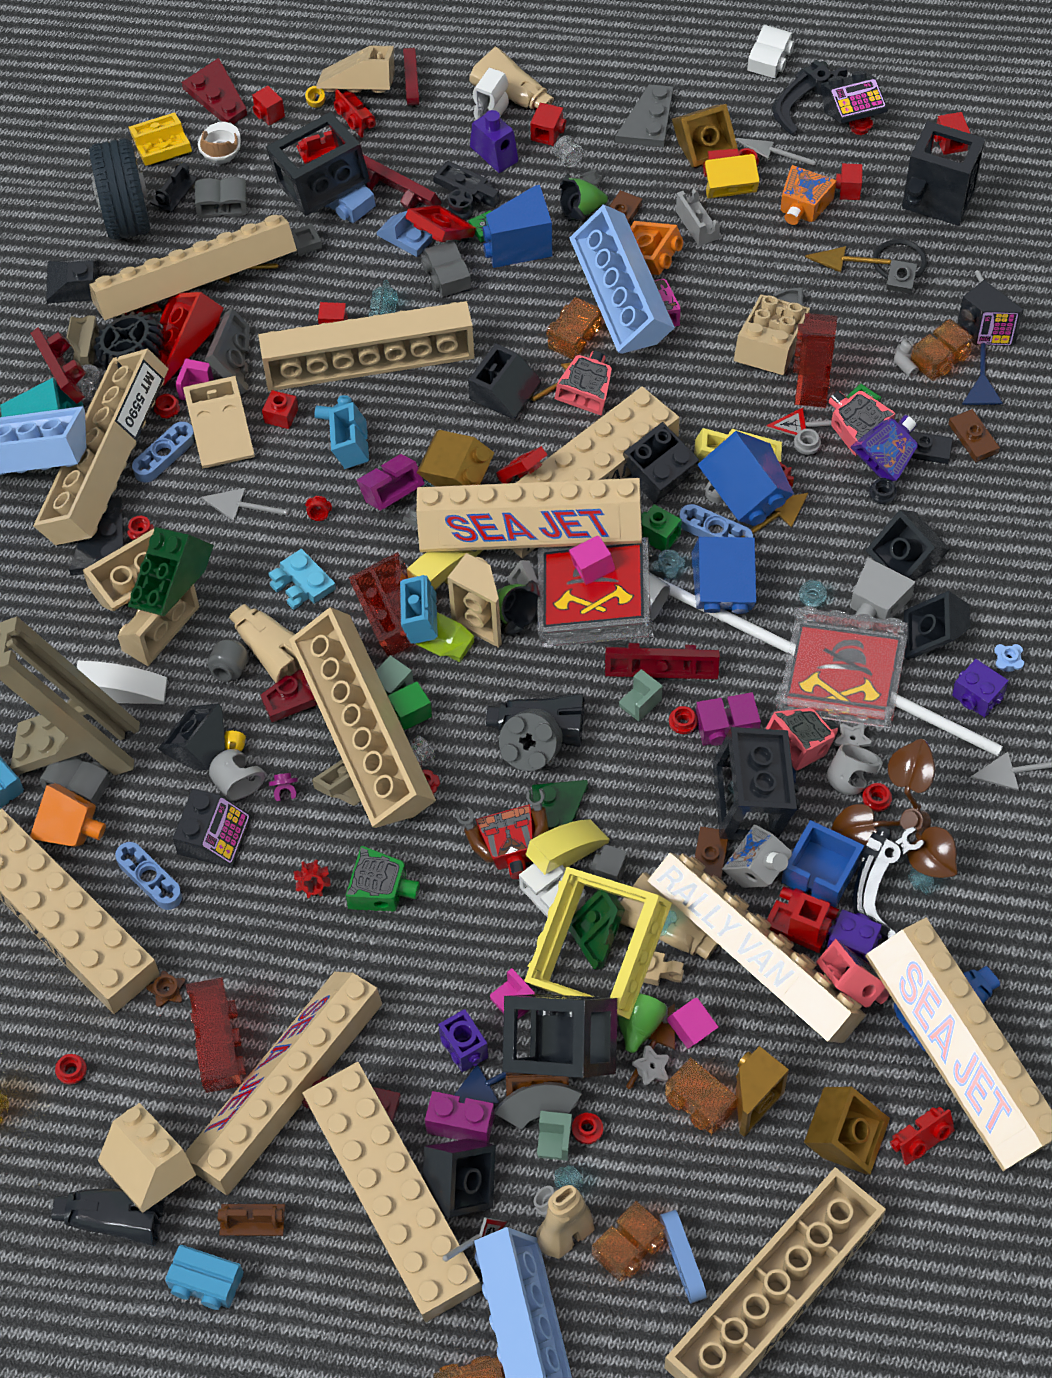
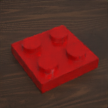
[405,205,476,242]

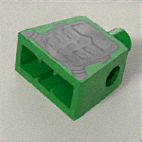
[346,846,420,912]

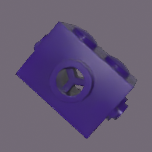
[952,659,1009,718]
[827,909,882,963]
[438,1009,489,1073]

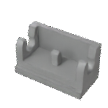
[676,188,721,246]

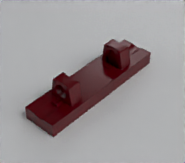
[363,154,442,210]
[30,327,86,404]
[605,643,720,679]

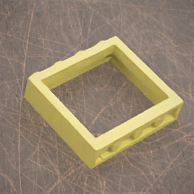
[524,867,672,1020]

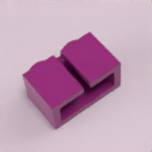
[356,454,425,511]
[696,692,761,746]
[425,1091,495,1143]

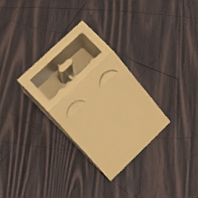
[316,46,395,93]
[734,294,810,375]
[183,376,255,469]

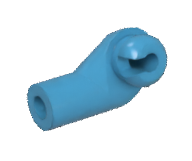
[315,395,352,420]

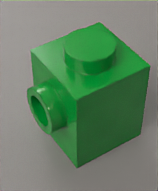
[641,504,682,553]
[388,682,432,731]

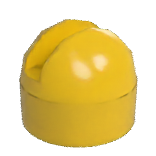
[305,86,325,108]
[224,731,246,751]

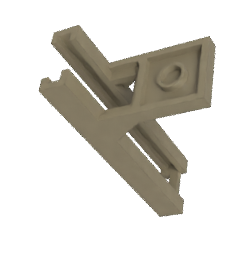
[0,616,140,776]

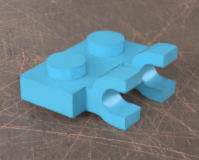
[269,549,336,610]

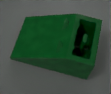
[128,527,214,616]

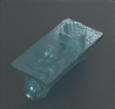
[368,280,398,317]

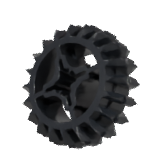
[94,311,165,370]

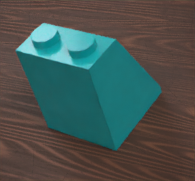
[0,378,84,417]

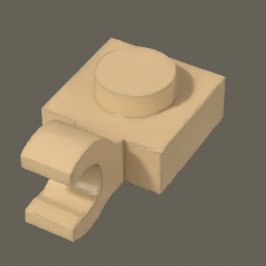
[643,952,684,986]

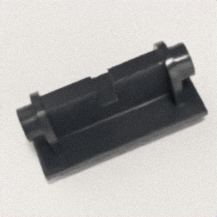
[150,162,198,212]

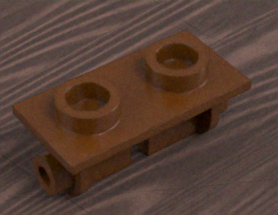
[218,1204,285,1236]

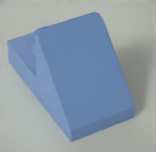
[377,211,432,257]

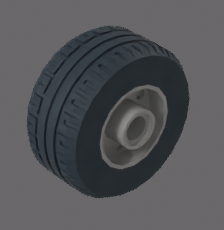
[89,138,151,240]

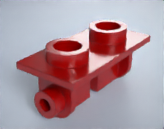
[334,89,376,138]
[296,130,345,164]
[890,1107,955,1166]

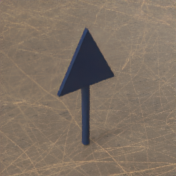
[454,1065,506,1104]

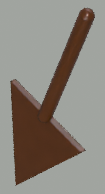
[626,1004,675,1089]

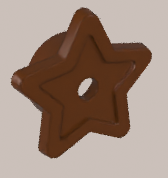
[146,970,185,1008]

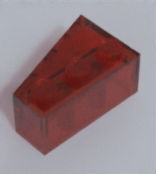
[793,313,837,408]
[348,552,414,657]
[186,977,246,1093]

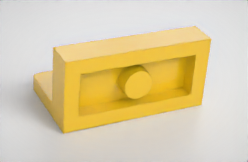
[705,154,760,199]

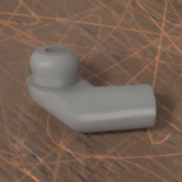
[894,339,919,378]

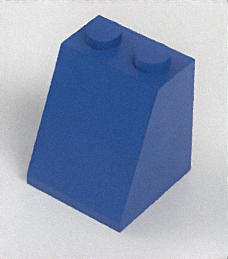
[482,185,552,268]
[698,431,794,526]
[692,537,756,614]

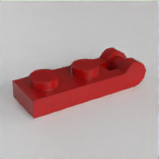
[496,446,547,484]

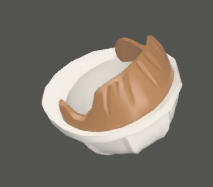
[198,122,241,165]

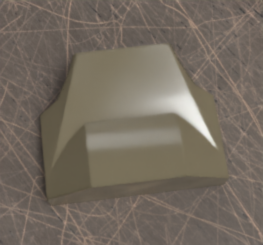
[66,316,99,373]
[312,760,361,806]

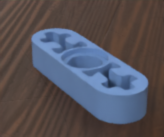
[132,422,195,483]
[679,504,753,538]
[115,842,182,910]
[660,1210,707,1303]

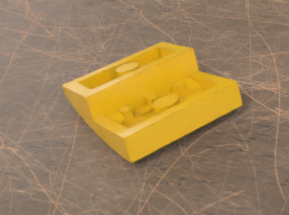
[129,112,192,166]

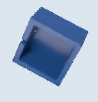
[781,820,864,908]

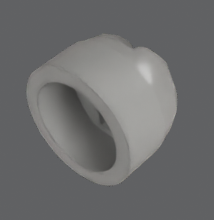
[705,481,723,503]

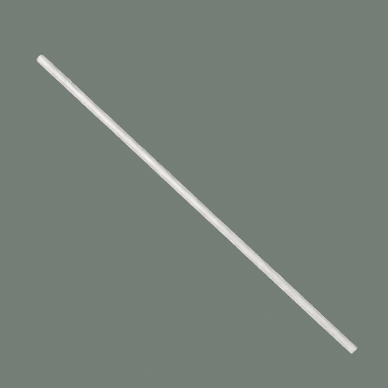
[571,546,1003,756]

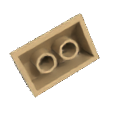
[83,529,154,611]
[448,553,502,648]
[117,584,199,666]
[98,1103,196,1213]

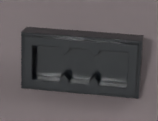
[909,431,953,464]

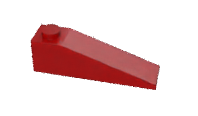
[157,292,224,386]

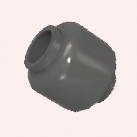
[207,640,249,682]

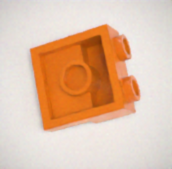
[630,221,683,275]

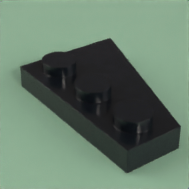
[69,497,124,576]

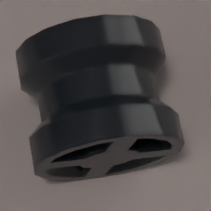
[448,189,474,221]

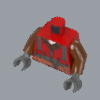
[456,788,549,879]

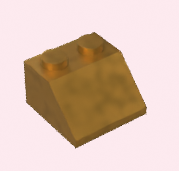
[672,104,739,167]
[416,430,494,487]
[736,1046,789,1137]
[804,1087,890,1175]

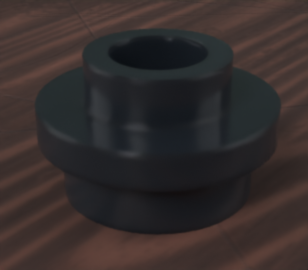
[869,478,897,504]

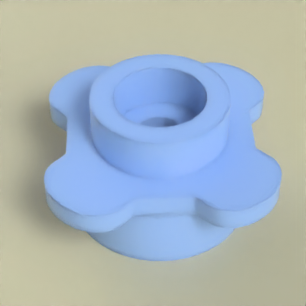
[994,644,1024,672]

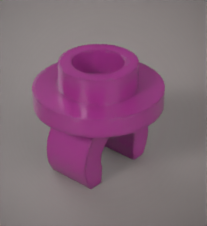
[269,773,298,801]

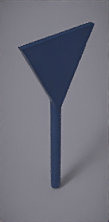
[962,343,1003,405]

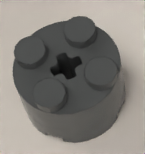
[499,709,563,771]

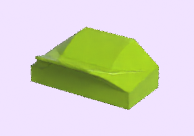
[415,612,474,662]

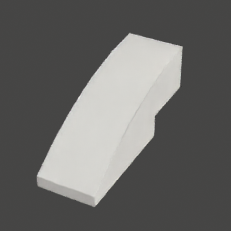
[77,660,168,704]

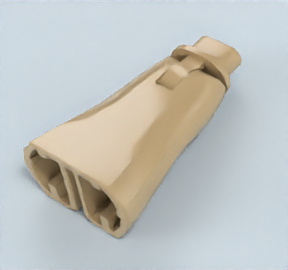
[469,47,554,109]
[229,604,301,683]
[620,872,718,960]
[536,1185,594,1259]

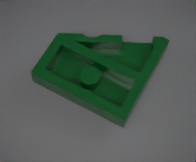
[532,780,588,831]
[568,890,625,970]

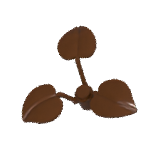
[831,739,958,878]

